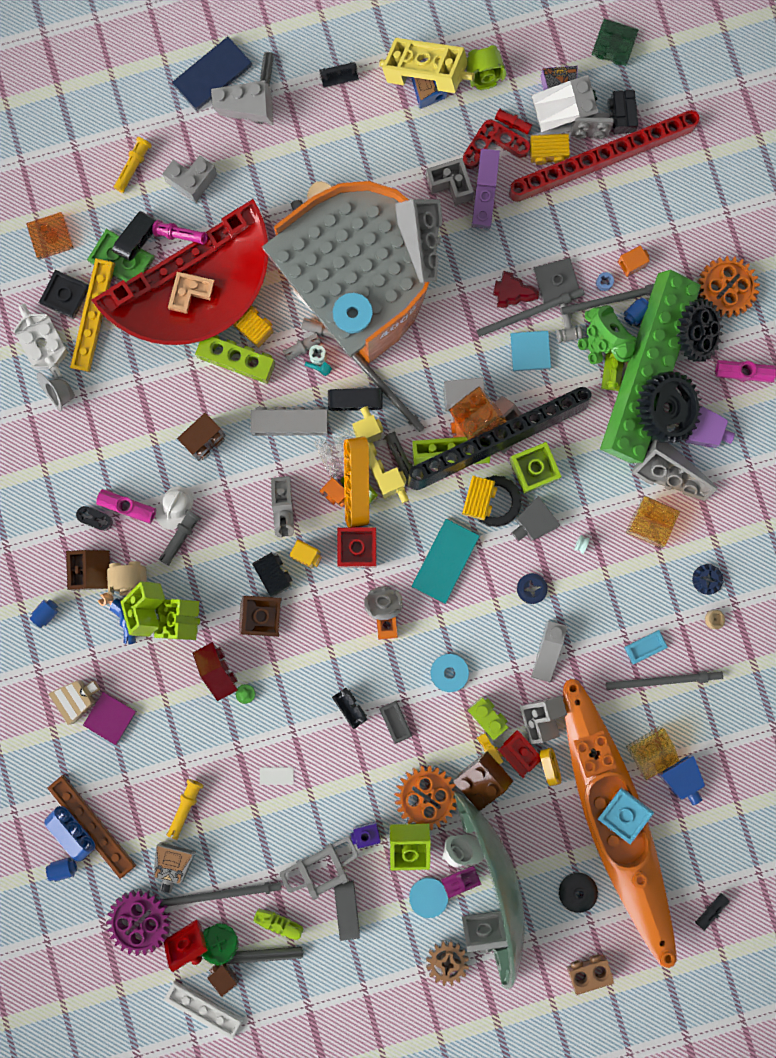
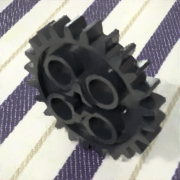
[677,299,723,362]

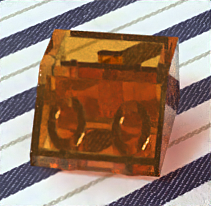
[448,386,507,440]

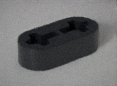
[76,506,113,531]

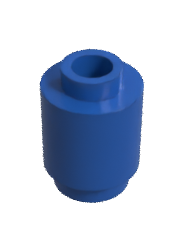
[624,298,649,326]
[29,599,59,628]
[46,857,77,882]

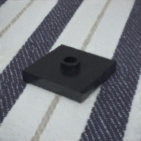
[39,270,89,320]

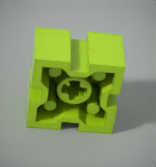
[154,599,200,640]

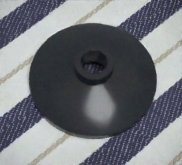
[559,872,598,913]

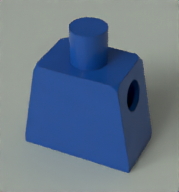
[658,755,705,805]

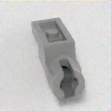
[271,476,294,538]

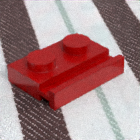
[497,730,541,778]

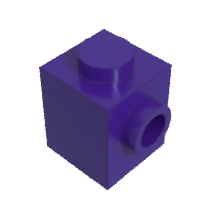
[350,821,381,849]

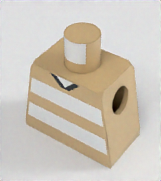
[48,680,100,725]

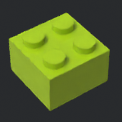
[509,442,562,494]
[390,824,431,871]

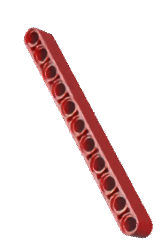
[509,110,700,202]

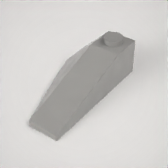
[395,199,442,283]

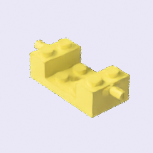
[379,38,475,93]
[352,406,409,503]

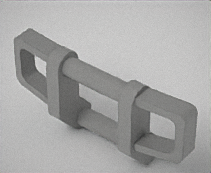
[280,837,358,900]

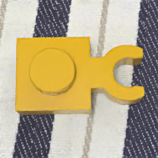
[477,733,504,765]

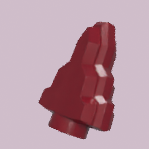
[493,271,540,308]

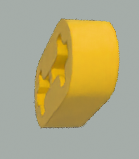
[540,748,562,786]

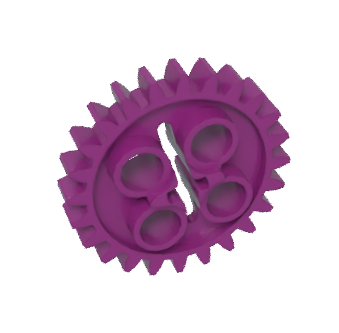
[106,889,171,956]

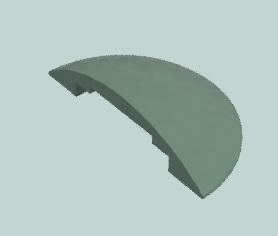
[454,791,525,989]

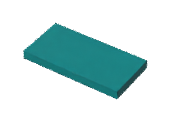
[411,519,480,604]

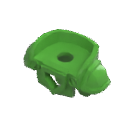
[578,305,636,364]

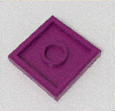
[82,692,137,745]

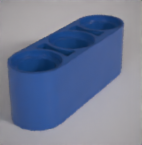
[44,806,95,862]

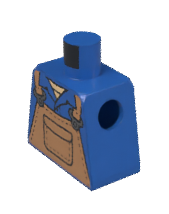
[411,77,447,109]

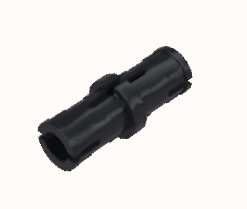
[695,893,731,932]

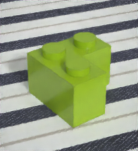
[121,581,165,637]

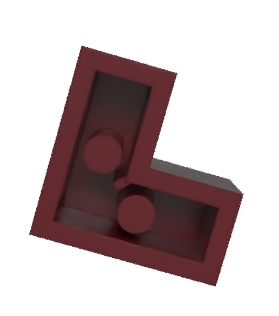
[192,642,238,701]

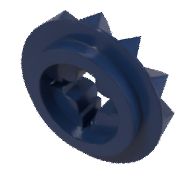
[692,564,724,595]
[517,573,548,604]

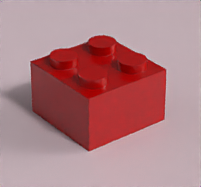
[337,527,377,568]

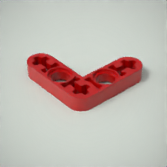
[462,119,530,169]

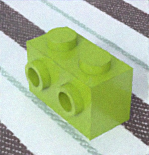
[467,697,508,740]

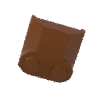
[239,596,282,637]

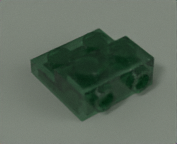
[591,18,639,66]

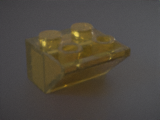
[625,496,680,548]
[626,727,680,780]

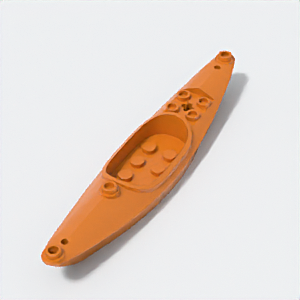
[563,679,677,968]

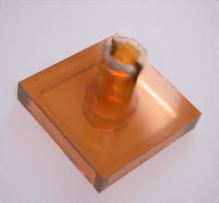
[26,212,74,260]

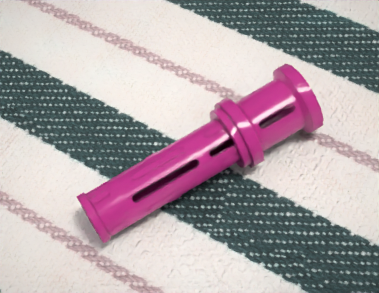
[152,220,208,245]

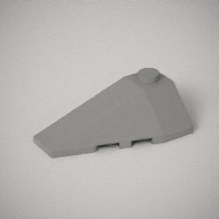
[632,440,718,501]

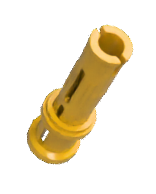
[113,137,152,193]
[166,779,204,840]

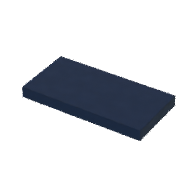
[172,36,252,111]

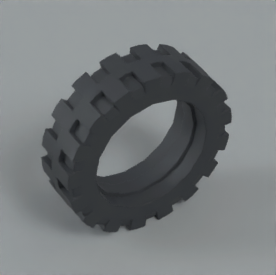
[478,475,522,527]

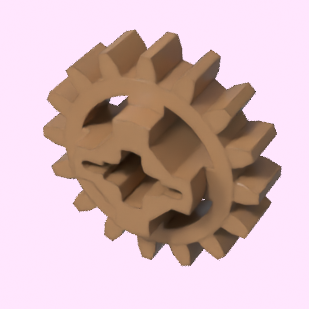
[426,940,469,986]

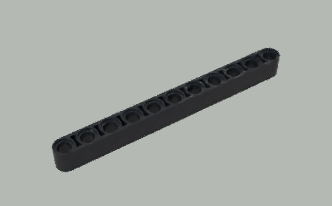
[408,387,592,490]

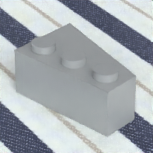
[211,80,274,125]

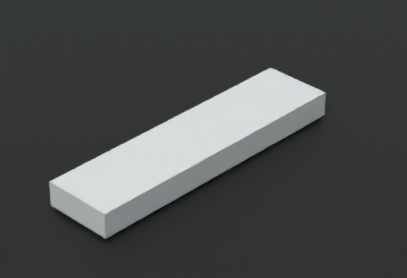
[164,981,243,1040]

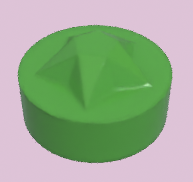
[236,684,256,704]

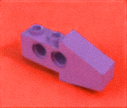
[472,149,500,229]

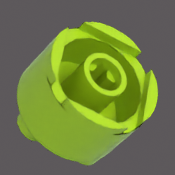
[466,45,506,90]

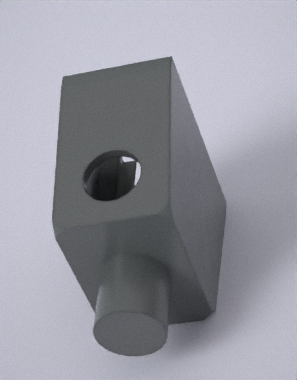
[511,496,560,542]

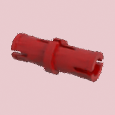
[495,108,533,135]

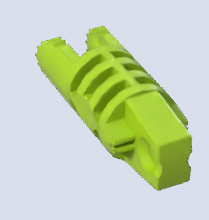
[253,908,303,940]

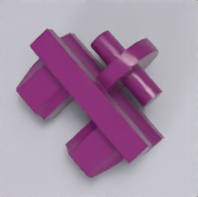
[441,865,482,898]

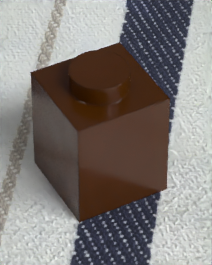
[207,964,240,997]

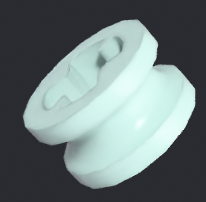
[574,535,590,554]

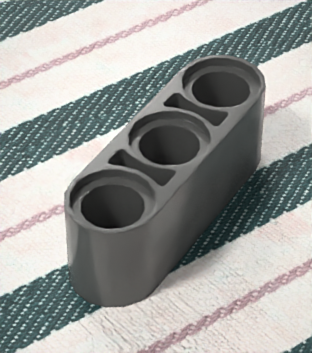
[334,880,360,941]

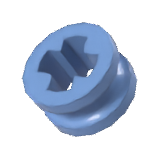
[596,272,614,291]

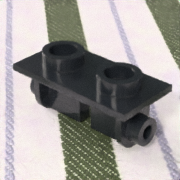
[319,62,359,88]
[332,688,368,730]

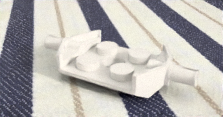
[13,304,67,379]

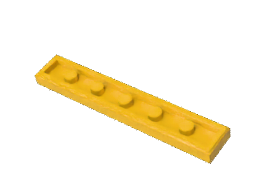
[70,258,115,373]

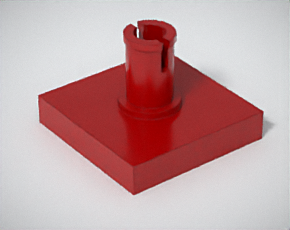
[163,919,207,972]

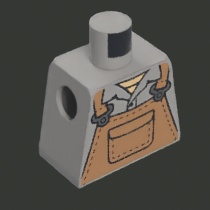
[154,842,196,893]

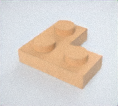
[168,272,215,313]

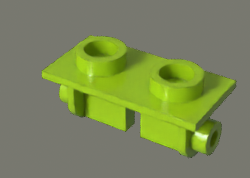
[601,352,624,391]

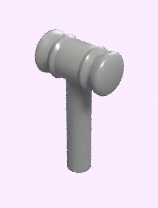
[556,304,583,343]

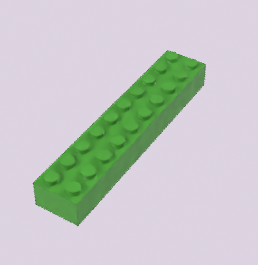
[600,270,701,463]

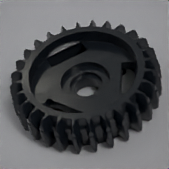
[636,371,703,443]

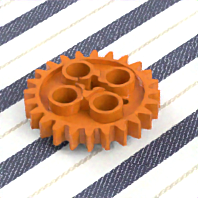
[697,256,760,318]
[394,765,456,830]

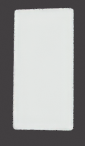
[260,767,294,785]

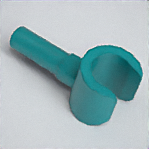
[304,362,332,376]

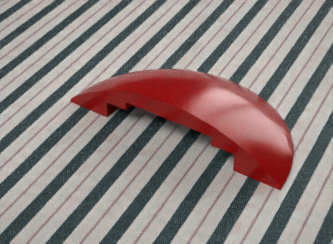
[91,199,268,345]

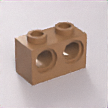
[567,954,615,995]

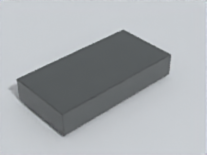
[379,700,412,744]

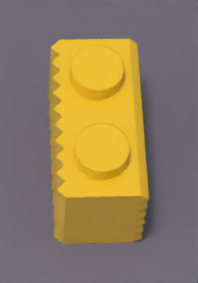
[530,134,570,165]
[233,305,273,348]
[462,476,497,520]
[290,539,322,569]

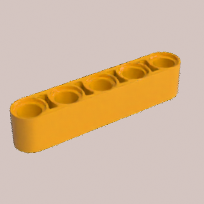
[344,436,369,528]

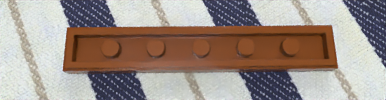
[47,775,137,879]

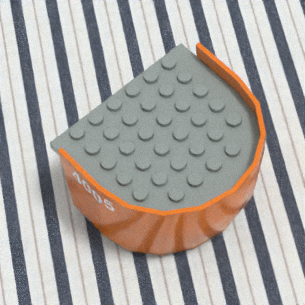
[262,181,430,364]

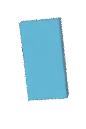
[624,630,668,665]

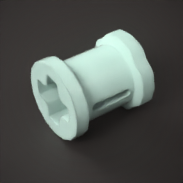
[309,345,327,366]

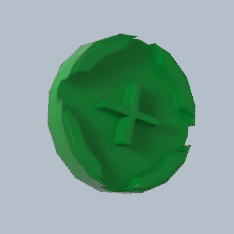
[201,923,239,965]

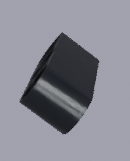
[112,211,157,261]
[328,388,383,411]

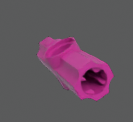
[715,360,776,383]
[96,489,156,524]

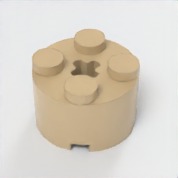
[107,561,147,596]

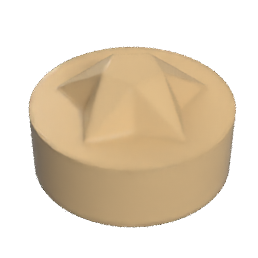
[705,610,725,629]

